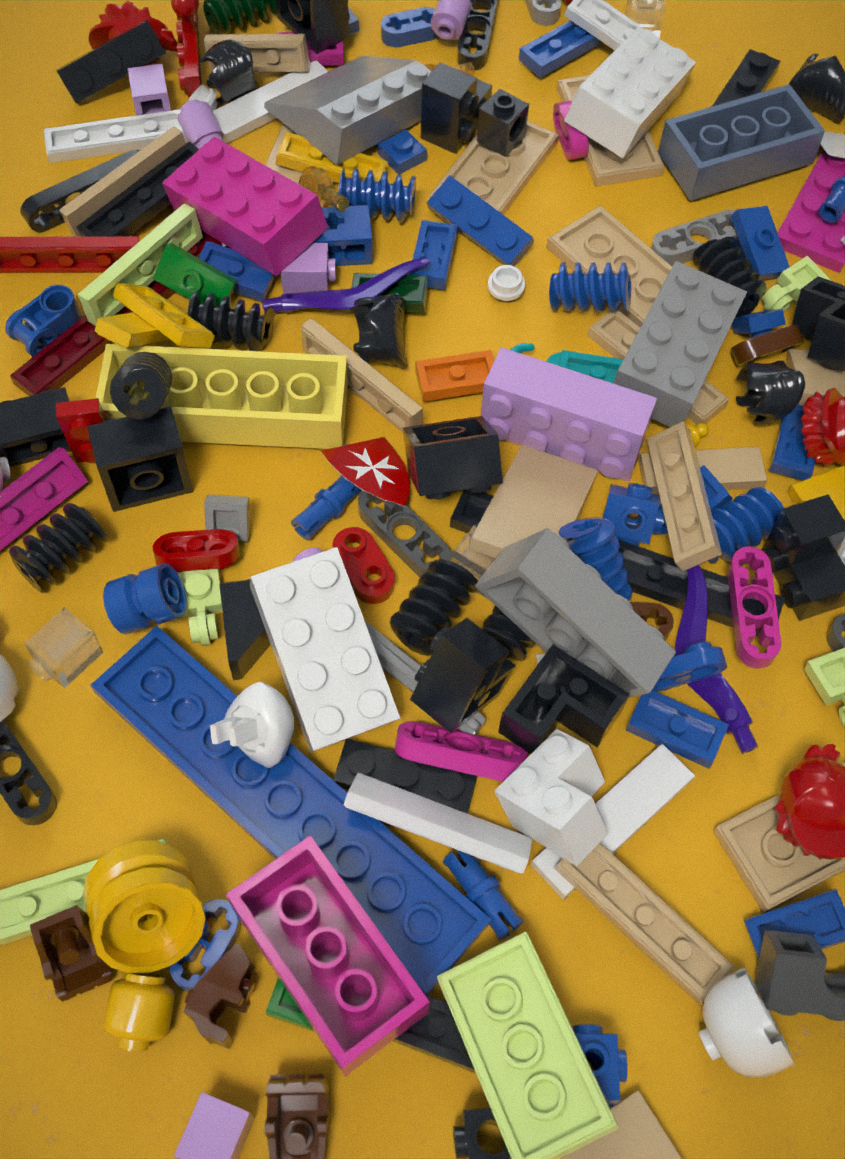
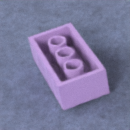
[481,347,657,482]

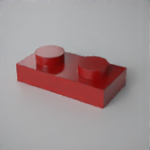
[56,398,107,463]

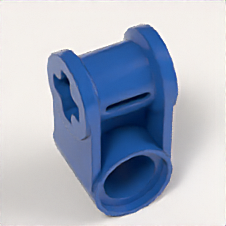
[5,285,83,357]

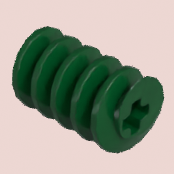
[203,0,277,35]

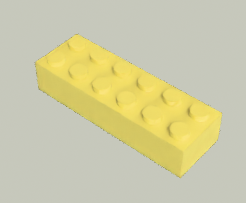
[95,344,348,449]

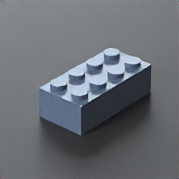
[658,84,825,201]

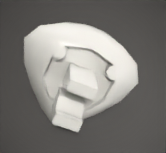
[210,681,294,768]

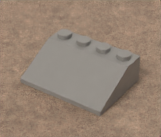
[264,55,431,165]

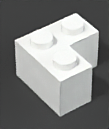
[494,729,608,867]

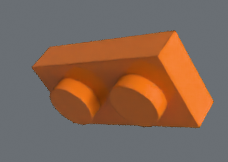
[415,350,494,402]

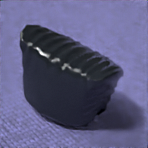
[200,39,260,105]
[789,53,845,123]
[353,294,408,369]
[736,361,806,426]

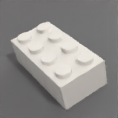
[564,26,696,158]
[249,547,400,753]

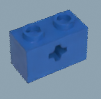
[312,205,373,266]

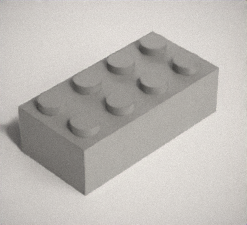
[613,261,747,427]
[475,528,676,698]

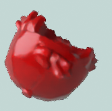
[88,1,178,66]
[801,387,845,466]
[775,744,845,860]

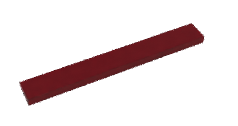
[10,230,230,396]

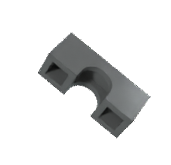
[755,930,845,1021]

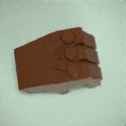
[30,905,112,1002]
[183,944,255,1050]
[264,1074,330,1159]

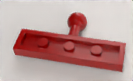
[171,0,202,99]

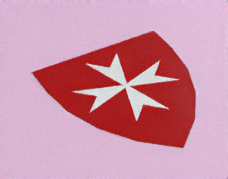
[320,437,410,506]

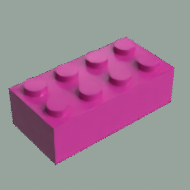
[162,137,328,276]
[226,835,430,1077]

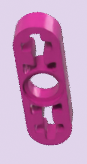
[727,547,782,669]
[394,722,528,782]

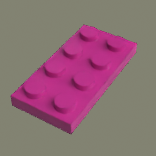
[777,150,845,273]

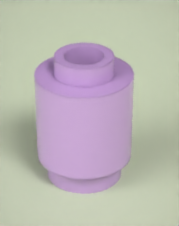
[431,0,471,40]
[177,100,224,149]

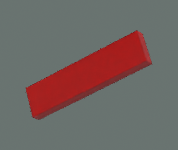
[0,236,140,273]

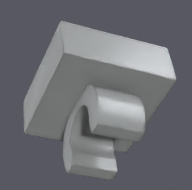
[204,495,250,542]

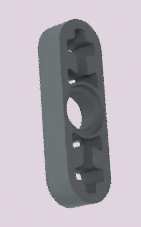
[358,490,451,577]

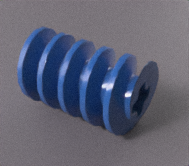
[338,168,416,222]
[549,262,631,312]
[708,487,784,564]
[558,518,633,601]

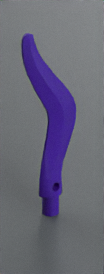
[262,258,430,314]
[674,565,758,754]

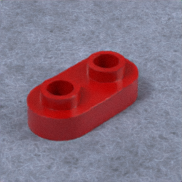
[332,527,395,604]
[153,529,240,573]

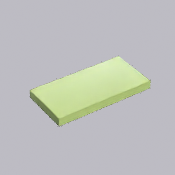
[436,932,619,1159]

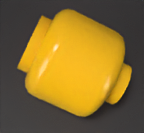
[104,973,175,1051]

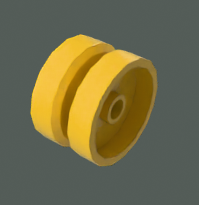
[83,841,206,973]

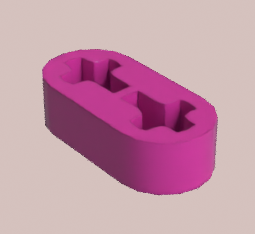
[553,101,588,160]

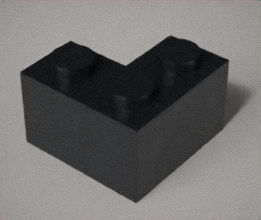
[421,62,492,154]
[792,276,845,371]
[762,494,845,621]
[410,618,516,733]
[498,644,630,754]

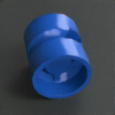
[103,563,187,635]

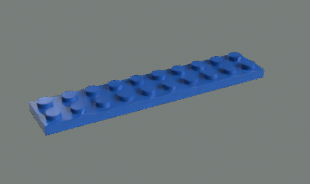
[90,625,491,995]

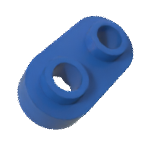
[652,642,727,692]

